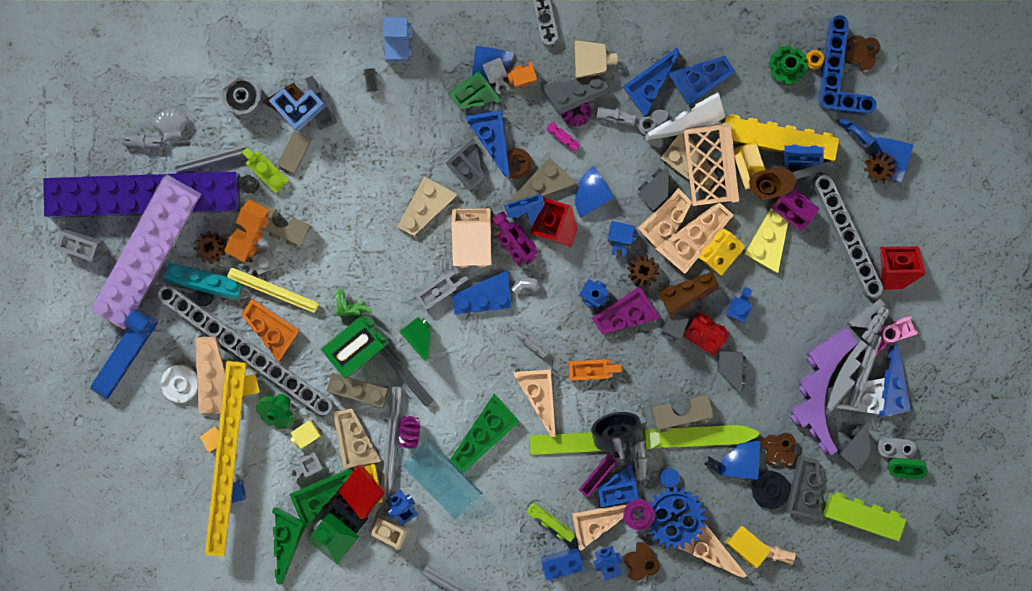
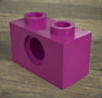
[771,188,820,232]

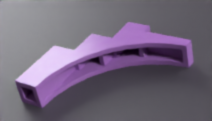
[790,328,858,455]

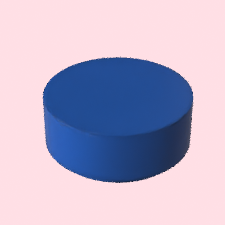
[660,468,679,488]

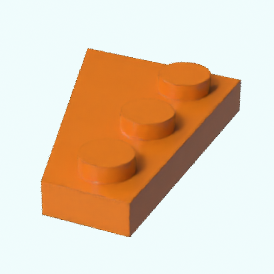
[241,299,301,363]

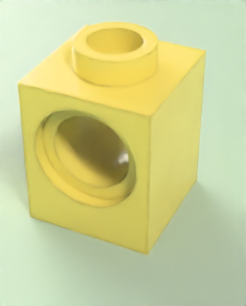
[290,419,322,449]

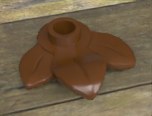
[844,35,880,73]
[761,433,796,468]
[622,542,660,581]

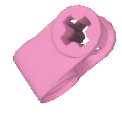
[878,315,918,343]

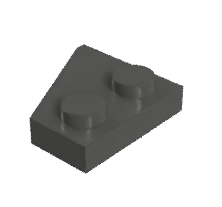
[445,138,485,192]

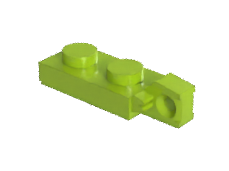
[242,147,289,193]
[526,502,575,542]

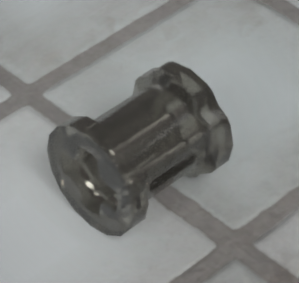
[240,175,259,194]

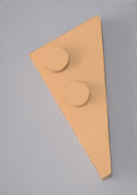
[514,369,556,437]
[572,503,633,551]
[678,522,747,578]

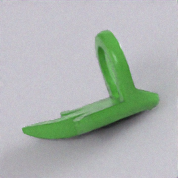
[334,288,372,316]

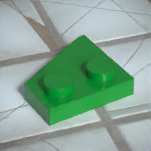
[449,70,501,109]

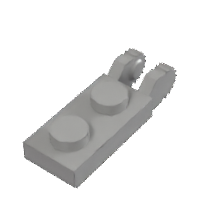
[415,267,469,311]

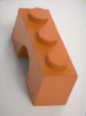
[224,199,270,262]

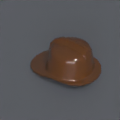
[749,167,795,200]

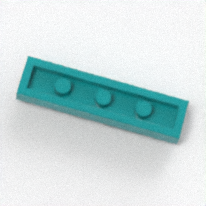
[163,262,243,300]

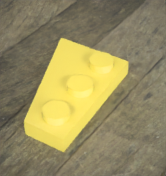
[744,205,788,273]

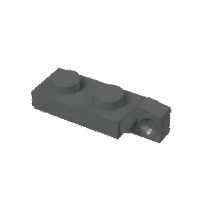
[305,76,338,130]

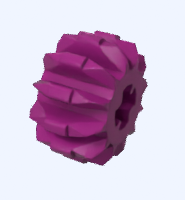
[398,416,421,449]

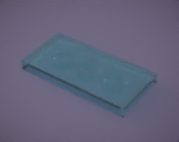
[402,439,483,520]

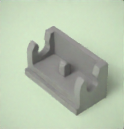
[56,228,103,262]

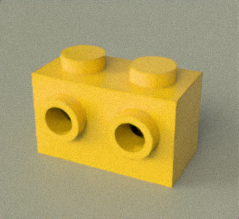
[699,228,746,276]

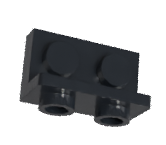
[320,495,368,534]

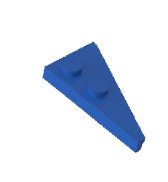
[623,48,679,116]
[465,111,510,177]
[879,344,911,417]

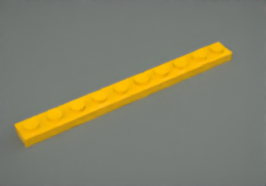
[205,361,247,557]

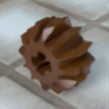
[864,151,897,184]
[194,231,226,264]
[627,254,660,287]

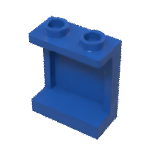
[541,547,584,581]

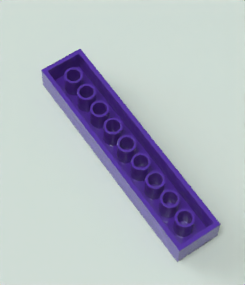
[43,172,240,218]

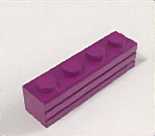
[578,452,618,498]

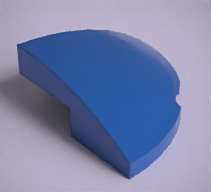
[472,46,514,84]
[837,119,875,148]
[872,136,913,183]
[575,166,614,218]
[718,440,760,480]

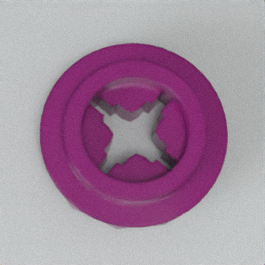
[561,102,591,127]
[624,499,655,530]

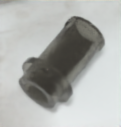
[362,68,378,93]

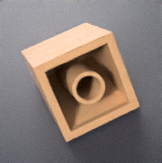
[451,208,491,268]

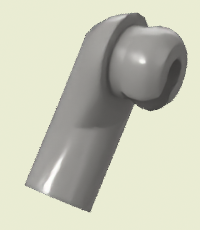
[511,277,540,295]

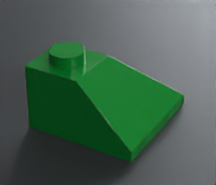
[399,317,431,361]
[308,513,359,564]

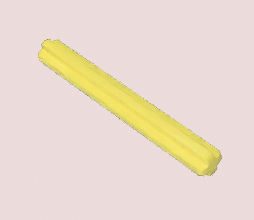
[228,268,319,313]

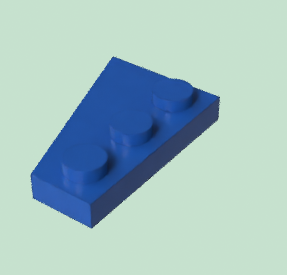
[667,56,736,105]
[453,270,512,314]

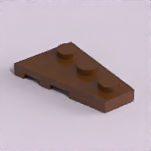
[658,272,719,319]

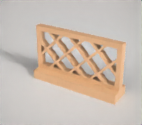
[684,123,739,206]

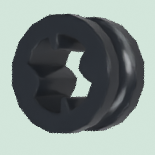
[704,456,723,473]

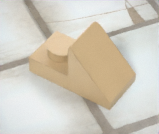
[371,517,407,550]

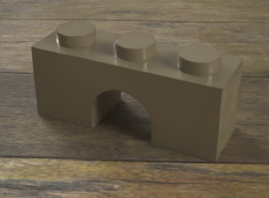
[257,201,312,248]
[326,373,389,407]
[650,394,713,433]

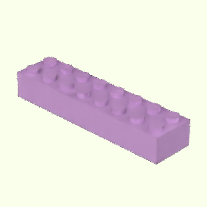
[90,175,202,329]

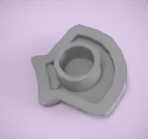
[152,109,189,142]

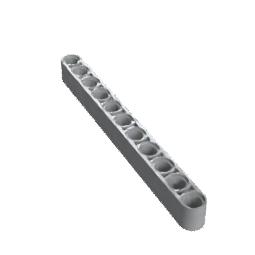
[158,286,333,415]

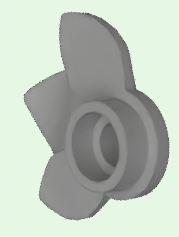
[638,110,669,148]

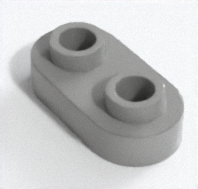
[876,438,916,459]

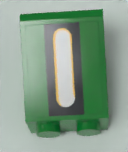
[320,314,390,379]

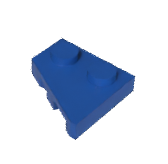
[784,144,824,171]
[597,464,639,508]

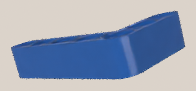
[818,15,877,115]
[90,310,158,400]

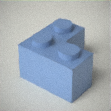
[384,17,413,62]
[269,88,326,132]

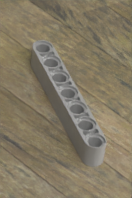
[813,175,883,298]

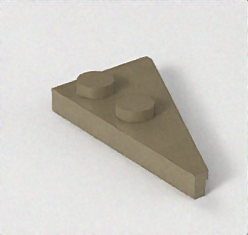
[504,157,577,207]

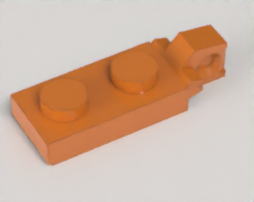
[568,359,622,381]

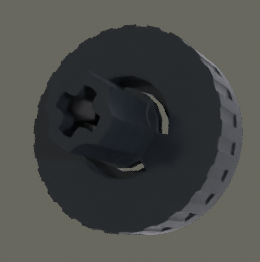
[591,412,643,459]

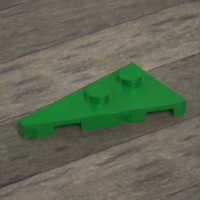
[289,467,353,528]
[272,507,307,585]

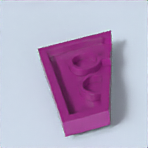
[592,286,661,334]

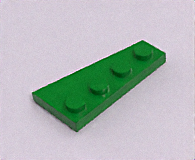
[450,393,520,473]

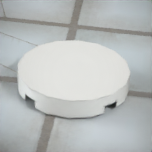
[161,365,198,403]

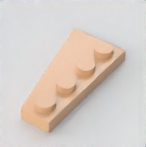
[655,203,733,274]
[195,337,225,413]

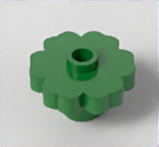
[768,45,808,85]
[256,394,294,429]

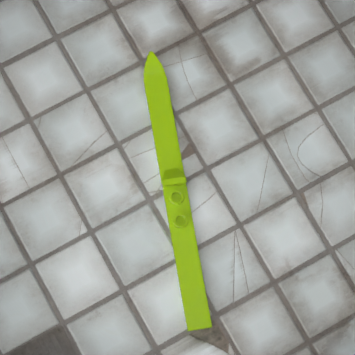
[530,425,760,455]

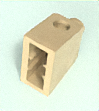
[574,41,618,79]

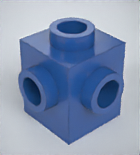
[578,279,609,309]
[386,490,418,525]
[594,546,623,581]

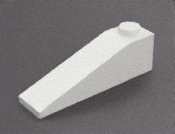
[645,93,725,140]

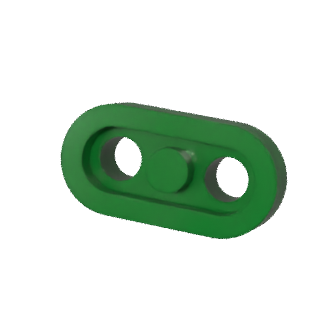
[888,458,928,479]

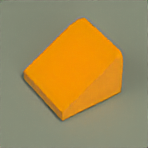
[200,426,219,453]

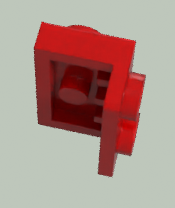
[683,312,730,357]

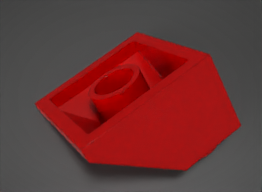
[530,198,578,248]
[880,246,925,290]

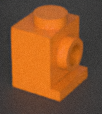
[507,61,537,89]

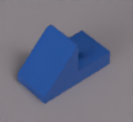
[504,193,545,226]

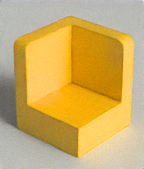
[243,373,260,397]

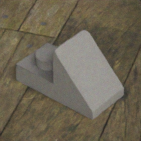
[847,299,885,328]

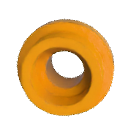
[805,50,825,69]

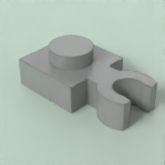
[482,57,510,95]
[240,250,277,275]
[287,452,324,481]

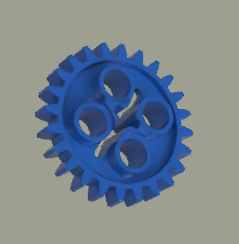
[644,487,707,550]

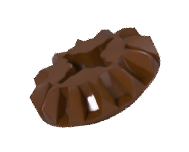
[507,148,532,179]

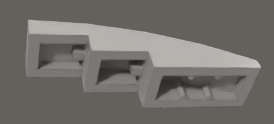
[826,340,867,416]

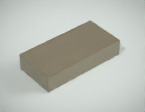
[277,131,312,174]

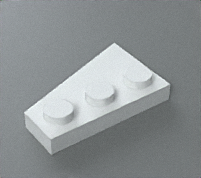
[827,378,891,416]

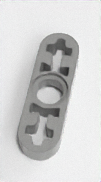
[533,0,558,46]

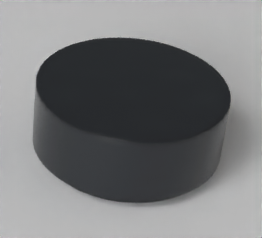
[193,290,214,306]

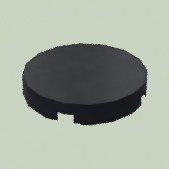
[751,470,790,509]

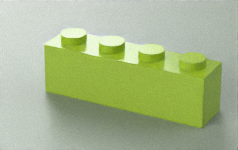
[823,491,906,541]

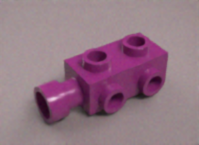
[491,211,538,267]

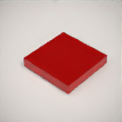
[339,465,385,520]

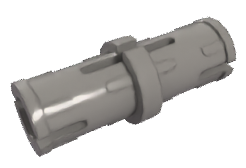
[596,106,636,126]
[122,134,163,149]
[632,439,648,479]

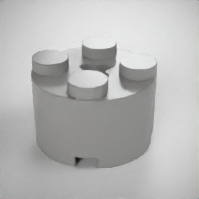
[222,76,264,118]

